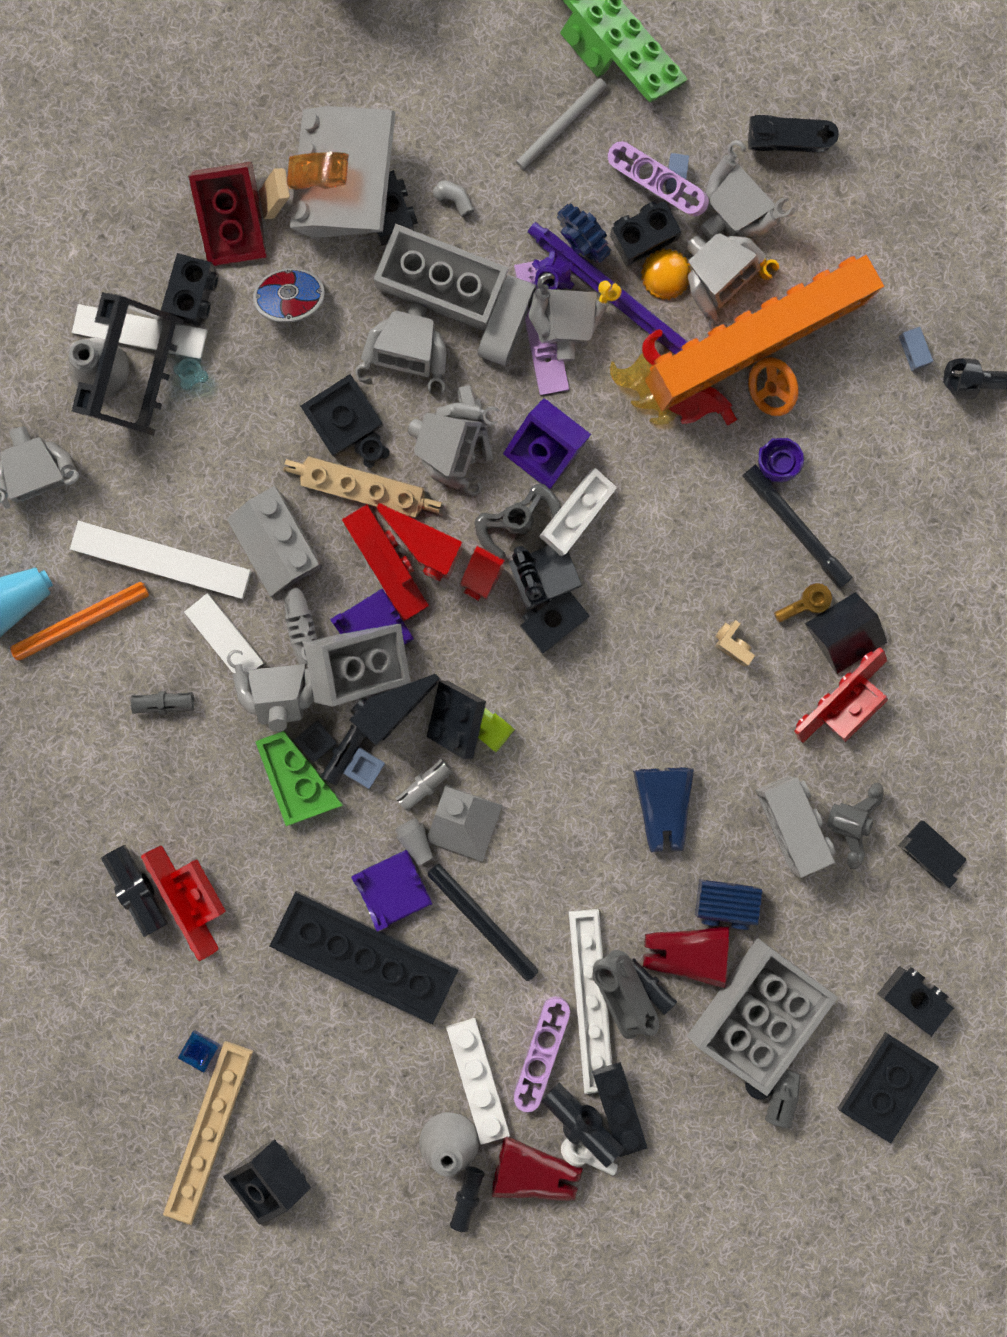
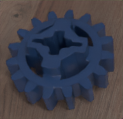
[557,203,611,263]

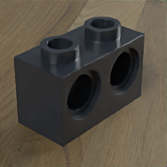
[610,200,682,267]
[161,253,219,327]

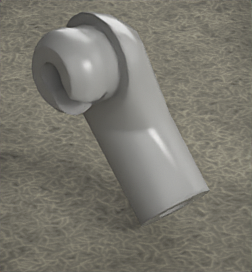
[433,180,474,217]

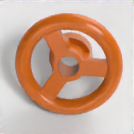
[748,357,799,416]

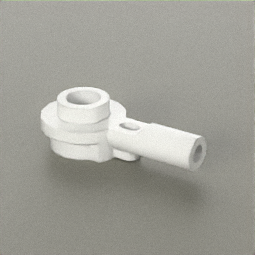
[561,1139,618,1176]

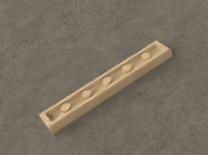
[163,1041,253,1225]

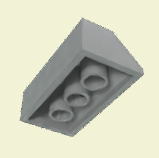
[373,224,508,331]

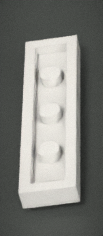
[446,1018,510,1145]

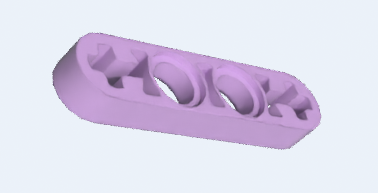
[608,141,709,216]
[514,996,570,1112]

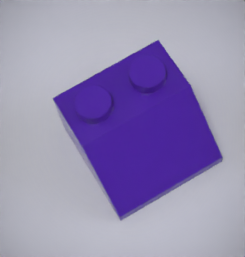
[503,398,591,489]

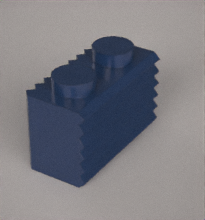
[695,879,762,930]

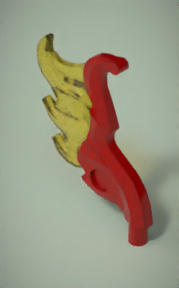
[609,329,737,426]

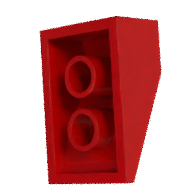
[377,503,464,582]

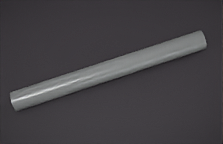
[516,78,607,170]

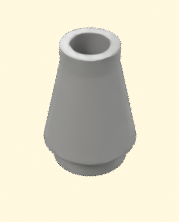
[395,818,434,865]

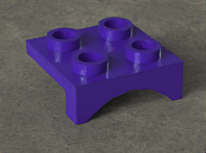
[330,588,414,645]
[351,850,433,932]

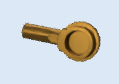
[774,583,832,623]

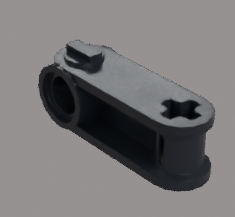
[748,115,839,153]

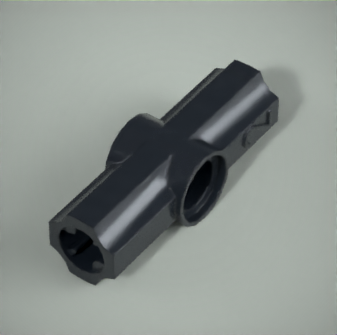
[101,845,168,937]
[541,1082,624,1168]

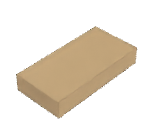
[259,168,290,219]

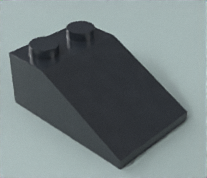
[349,674,441,745]

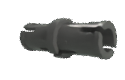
[131,691,194,715]

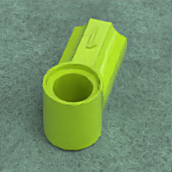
[478,708,515,753]

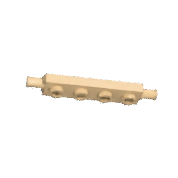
[283,456,442,517]

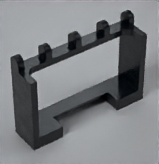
[71,292,184,436]

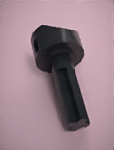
[943,358,1007,400]

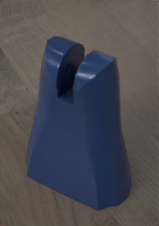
[633,767,694,853]

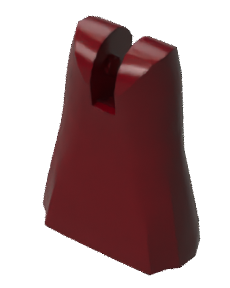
[643,927,729,988]
[492,1136,583,1201]

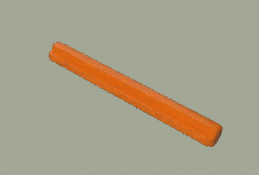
[10,582,149,660]

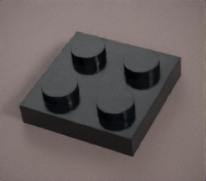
[300,374,384,458]
[426,680,486,759]

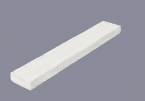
[70,521,252,599]
[569,909,612,1094]

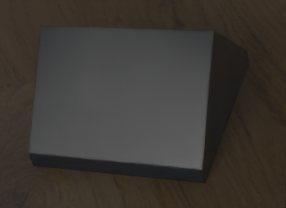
[805,592,887,674]

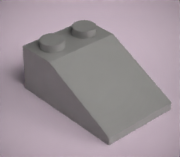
[304,624,411,707]

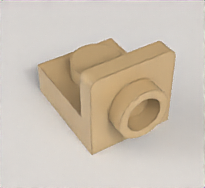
[715,620,755,667]

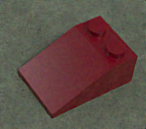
[188,161,267,266]

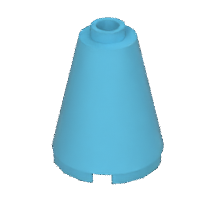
[0,567,53,637]

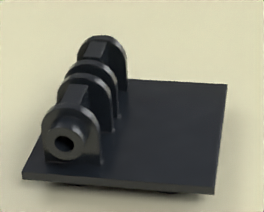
[509,545,582,610]

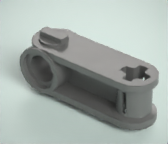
[592,950,659,1039]

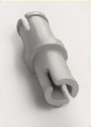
[396,758,454,812]

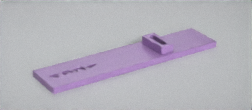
[514,260,569,395]

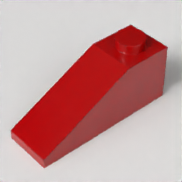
[460,545,504,601]

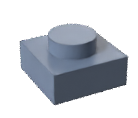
[343,748,385,789]

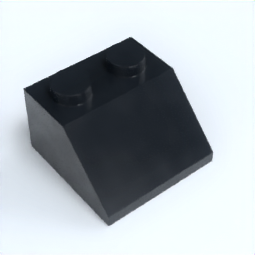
[223,1139,311,1225]

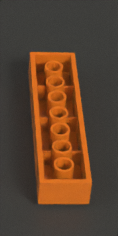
[645,254,884,412]

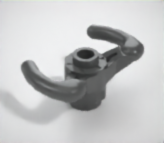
[475,484,561,560]
[827,783,884,870]

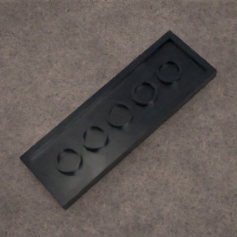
[269,891,459,1025]

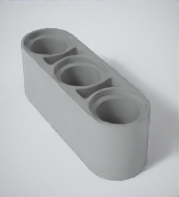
[477,274,537,366]

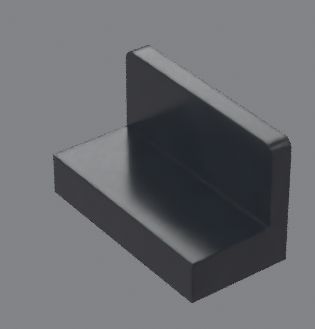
[898,820,966,889]

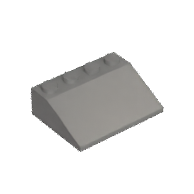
[290,106,396,238]
[687,938,838,1096]

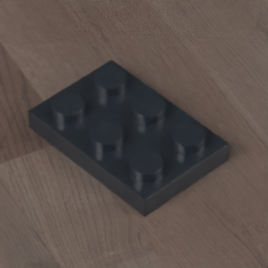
[838,1032,939,1144]

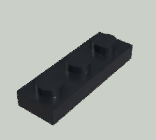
[592,1062,648,1157]

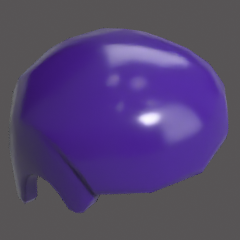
[758,438,804,483]

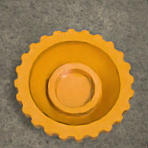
[641,249,691,300]

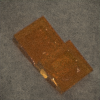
[287,152,349,190]

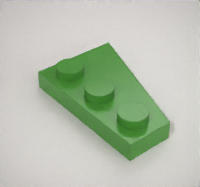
[255,731,343,826]

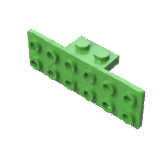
[560,0,687,102]

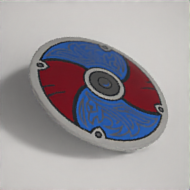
[253,268,325,323]

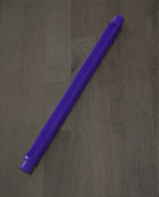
[527,222,688,354]

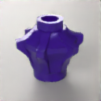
[532,250,575,290]

